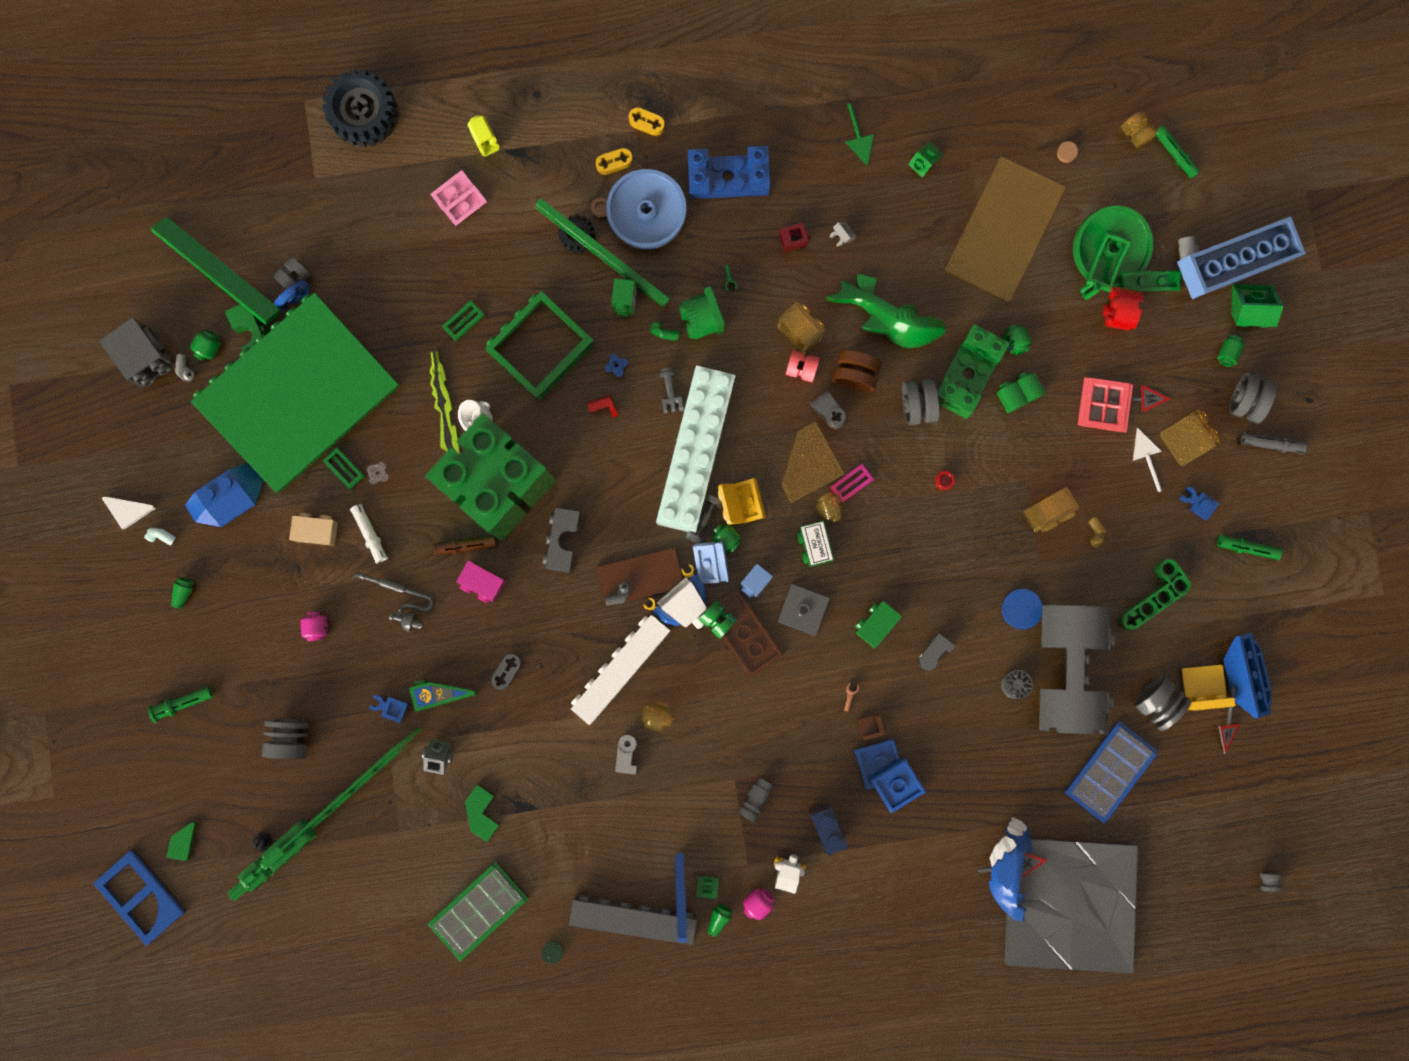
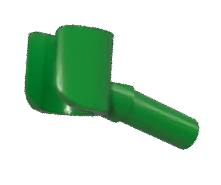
[724,265,737,292]

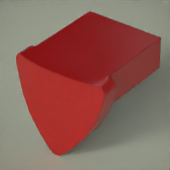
[587,394,618,417]

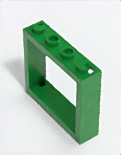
[485,291,595,401]

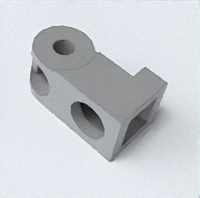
[615,735,637,774]

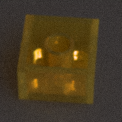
[777,301,825,355]
[1023,487,1079,533]

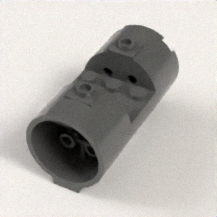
[1039,605,1115,734]

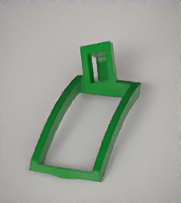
[1080,231,1131,300]

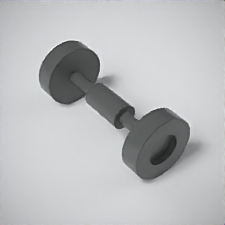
[685,494,723,544]

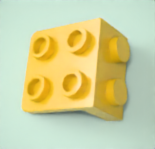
[718,478,766,524]

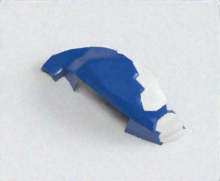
[989,817,1033,922]

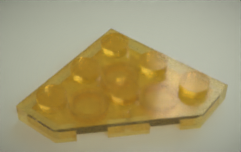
[781,421,845,503]

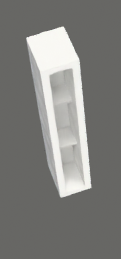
[571,615,670,725]

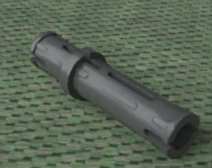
[1241,432,1307,454]

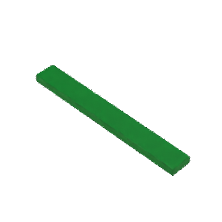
[536,198,670,307]
[151,217,281,325]

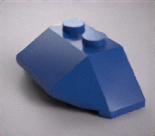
[185,463,264,527]
[1223,633,1272,718]

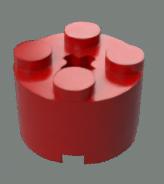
[1102,287,1143,331]

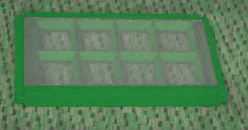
[428,862,529,961]

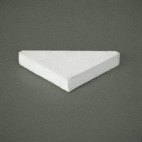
[102,497,156,529]

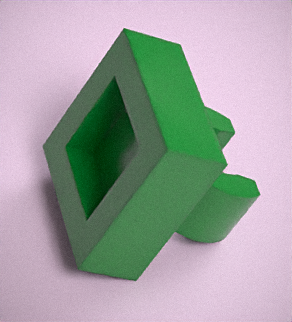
[696,875,719,899]

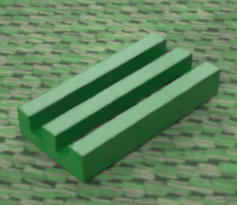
[442,300,485,342]
[322,447,366,490]

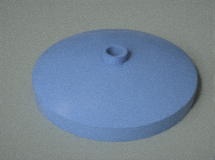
[606,169,686,250]

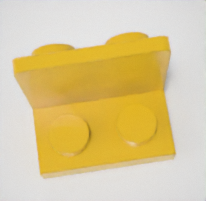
[1181,665,1235,710]

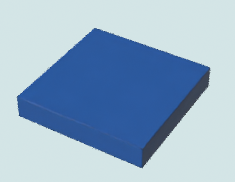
[854,738,900,790]
[869,757,926,813]

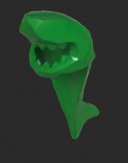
[826,280,946,348]

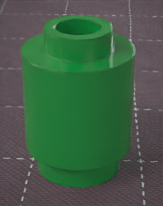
[1217,335,1244,367]

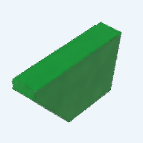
[167,822,197,861]

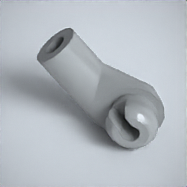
[175,354,195,382]

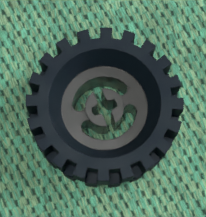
[322,69,398,147]

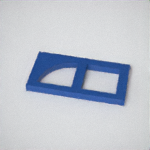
[93,849,185,946]

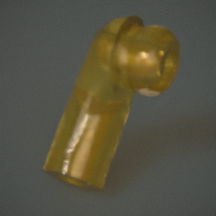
[1088,517,1106,548]

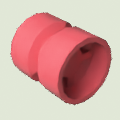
[785,350,820,383]

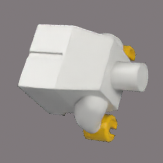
[774,854,806,893]

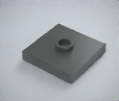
[777,584,830,636]

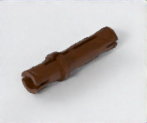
[433,535,496,556]

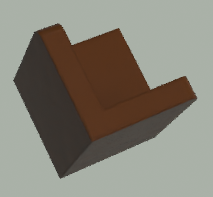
[857,714,885,740]

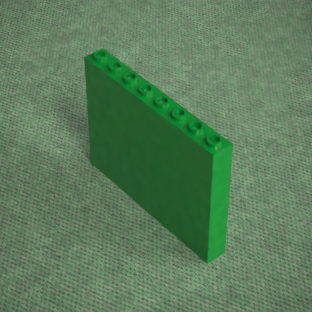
[190,293,400,493]

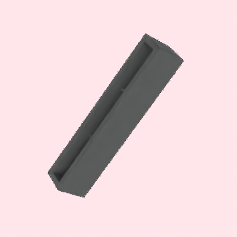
[569,895,697,945]

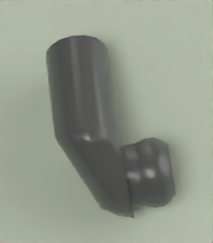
[605,582,632,606]

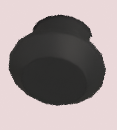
[252,833,271,852]

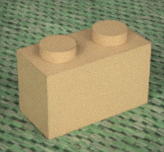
[289,513,338,546]

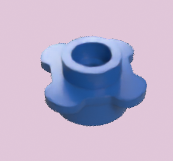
[605,354,628,377]

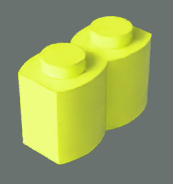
[468,115,499,157]

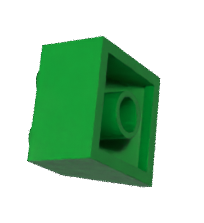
[1232,284,1283,328]

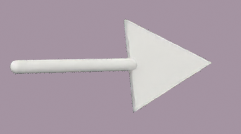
[1133,428,1162,492]

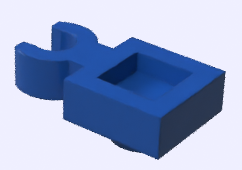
[1179,487,1219,521]
[369,695,409,723]

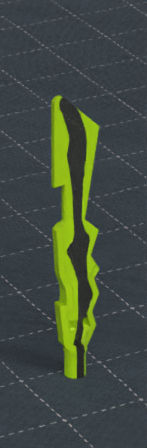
[429,351,460,454]

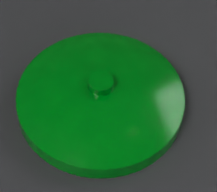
[1073,206,1153,287]

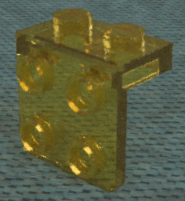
[1160,409,1220,466]

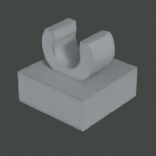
[830,222,857,246]

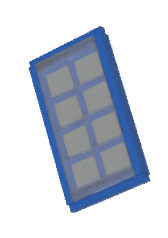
[1064,721,1158,824]

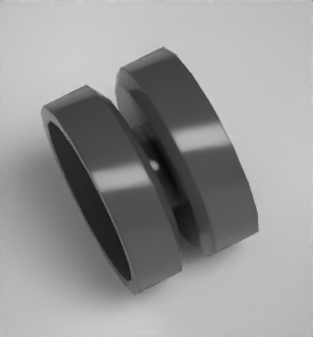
[1229,372,1277,424]
[902,378,939,426]

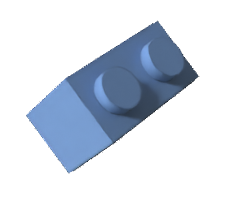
[740,564,773,598]

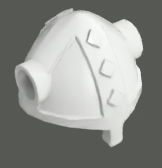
[458,400,493,431]

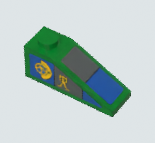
[409,679,478,712]

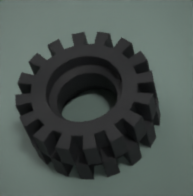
[558,214,595,254]

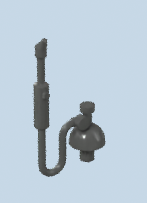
[354,573,434,632]

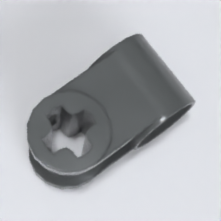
[810,390,846,429]

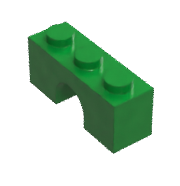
[225,304,268,351]

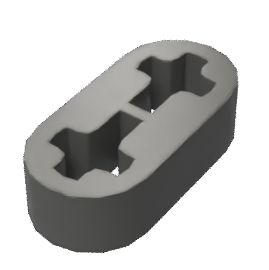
[491,654,522,690]

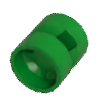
[699,600,737,639]

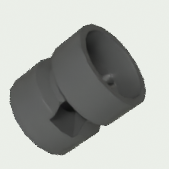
[272,256,311,289]

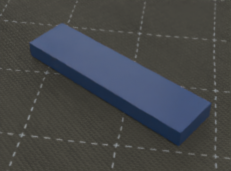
[675,853,687,942]

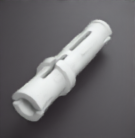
[350,504,388,564]

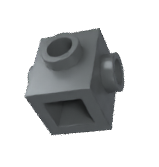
[422,739,454,775]

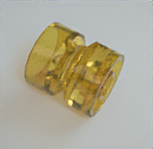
[1120,110,1159,149]

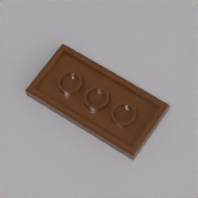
[596,548,683,607]
[704,588,783,678]

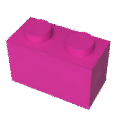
[456,561,506,604]

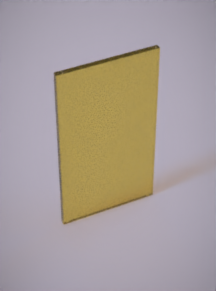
[944,156,1066,302]

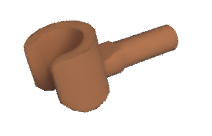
[844,682,859,712]

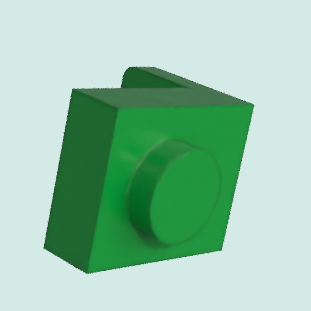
[909,142,944,177]

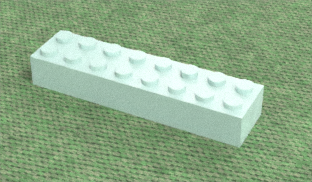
[656,365,735,534]

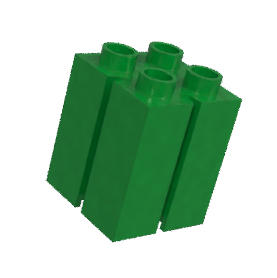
[425,413,557,541]

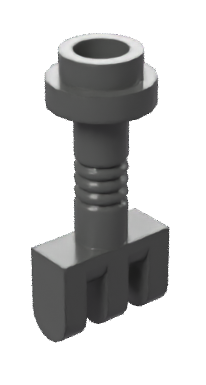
[659,367,684,414]

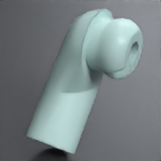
[144,528,176,546]

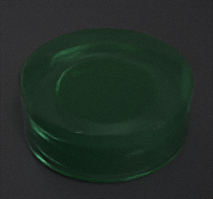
[542,942,563,964]

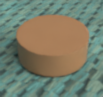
[1057,141,1078,163]
[591,198,607,219]

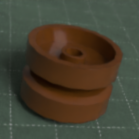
[832,350,882,392]

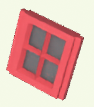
[1077,378,1133,432]

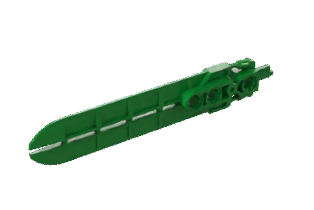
[227,727,422,902]

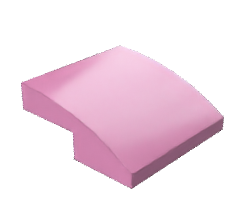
[430,170,487,226]

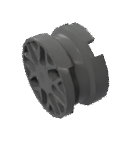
[1001,670,1033,699]

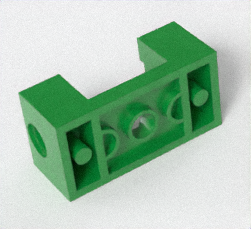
[937,324,1010,419]

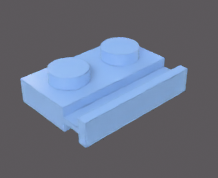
[693,541,730,584]

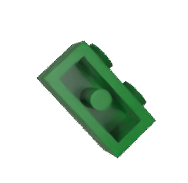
[855,601,902,648]

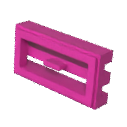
[830,464,874,504]

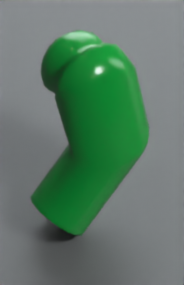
[650,322,679,341]

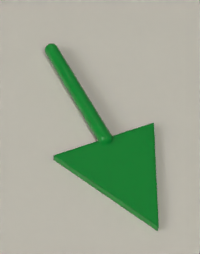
[845,103,874,166]

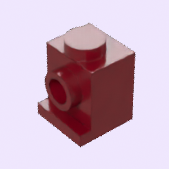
[779,222,811,253]

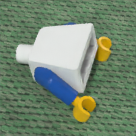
[644,564,707,629]

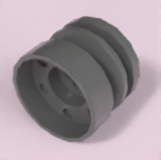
[1134,675,1192,731]
[261,718,309,759]

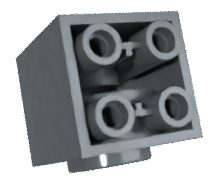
[99,317,175,387]

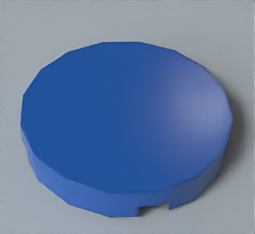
[274,280,311,312]
[1001,589,1043,629]

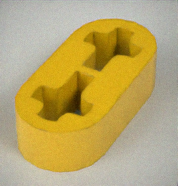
[629,108,665,136]
[596,148,633,175]

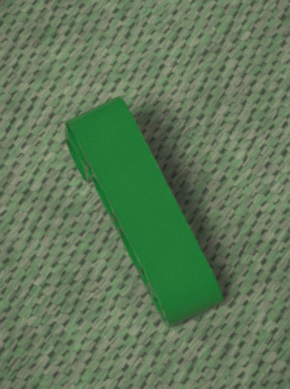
[1117,559,1191,630]

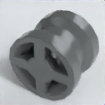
[1260,872,1282,892]

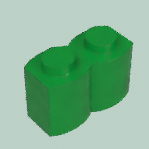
[996,371,1046,414]

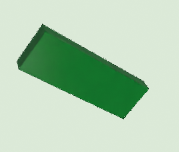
[1120,270,1181,291]

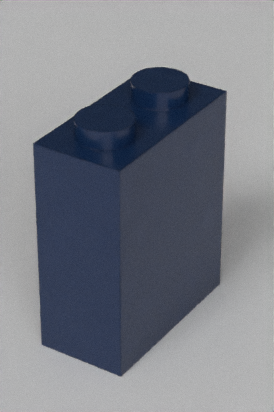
[809,803,848,856]

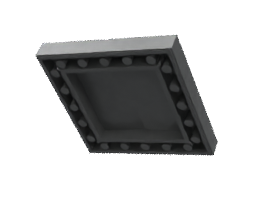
[1004,838,1138,974]

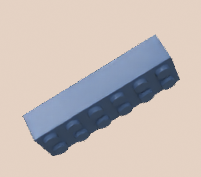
[1177,216,1306,299]

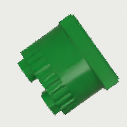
[679,287,725,340]

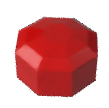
[935,470,955,491]

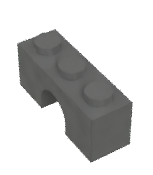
[543,508,581,573]

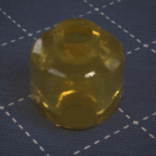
[815,492,846,523]
[641,702,673,732]

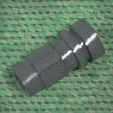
[737,778,773,823]

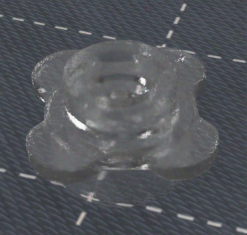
[366,462,389,485]

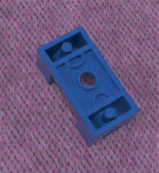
[688,146,770,199]

